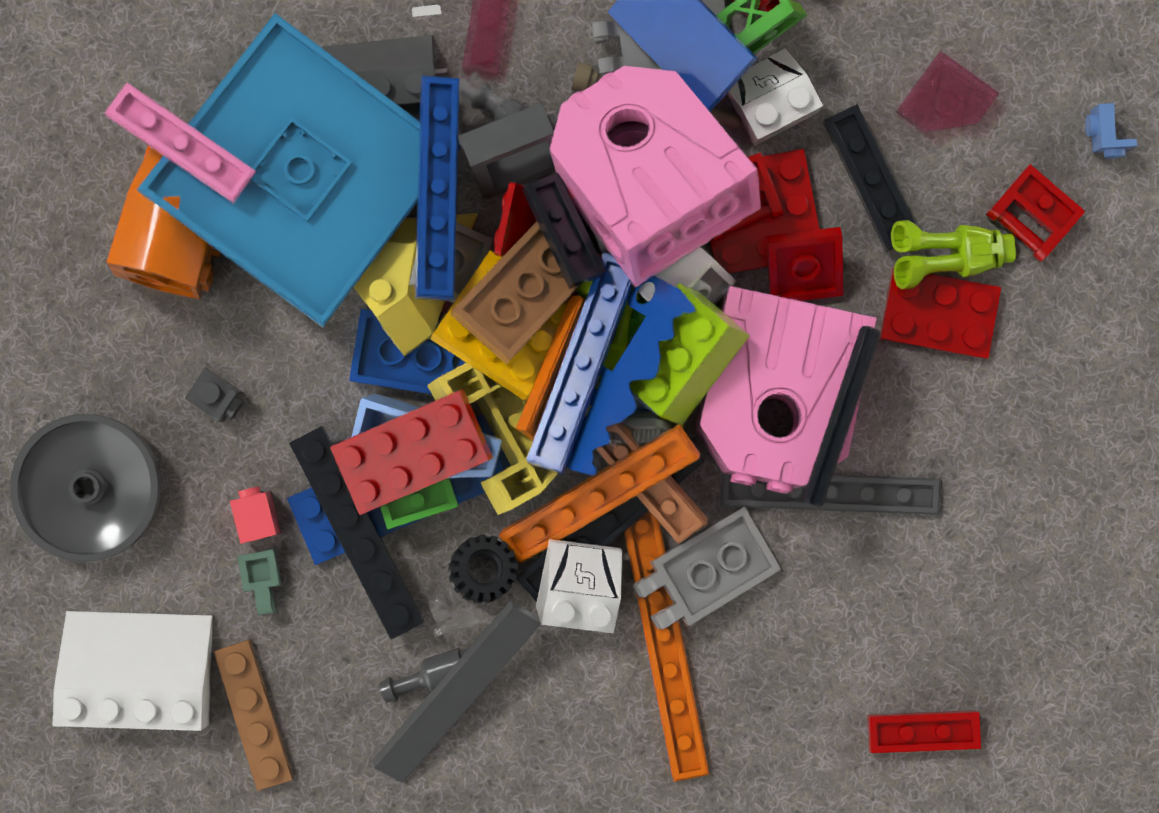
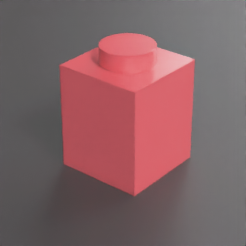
[230,486,281,544]

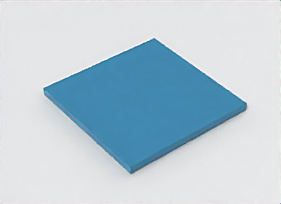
[137,13,420,328]

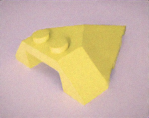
[353,213,478,357]

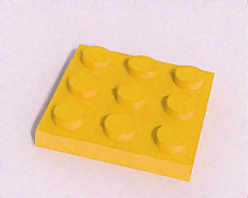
[430,250,568,400]

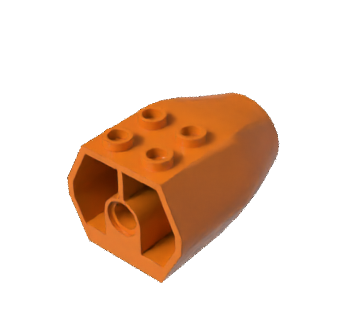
[106,146,221,300]

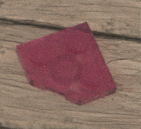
[895,51,999,133]

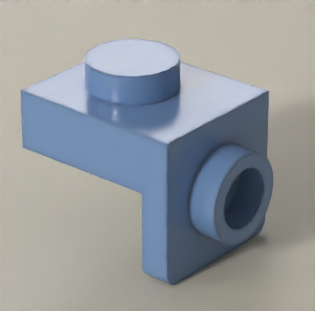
[1085,103,1138,159]

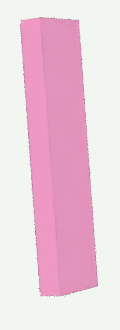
[105,83,256,204]

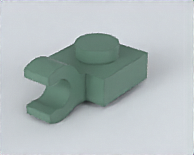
[237,549,282,615]

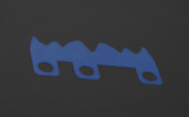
[567,275,696,475]

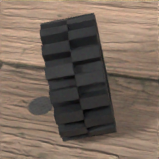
[448,534,518,604]

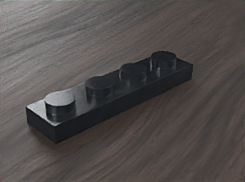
[823,104,915,252]

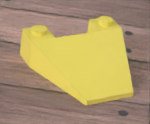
[427,363,591,515]

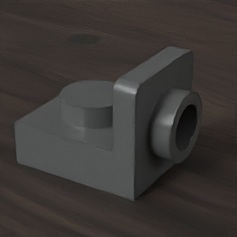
[185,368,243,422]

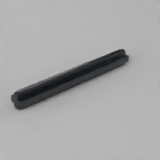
[803,326,880,507]

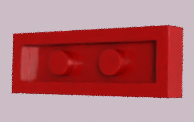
[867,710,981,753]

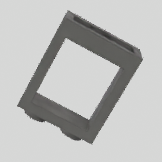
[459,102,557,199]

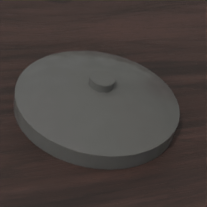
[10,414,161,562]

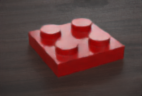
[766,227,843,301]

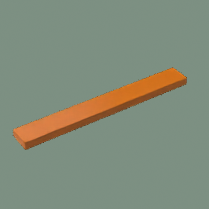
[624,511,709,782]

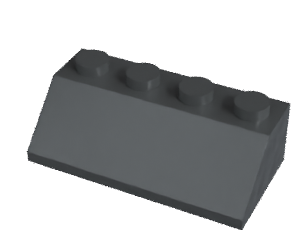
[321,35,437,111]

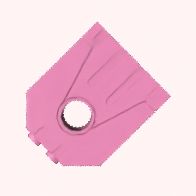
[550,66,761,287]
[695,286,877,494]

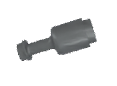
[379,648,469,703]

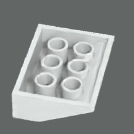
[52,611,213,731]

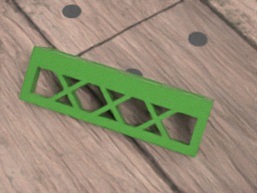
[659,0,808,70]

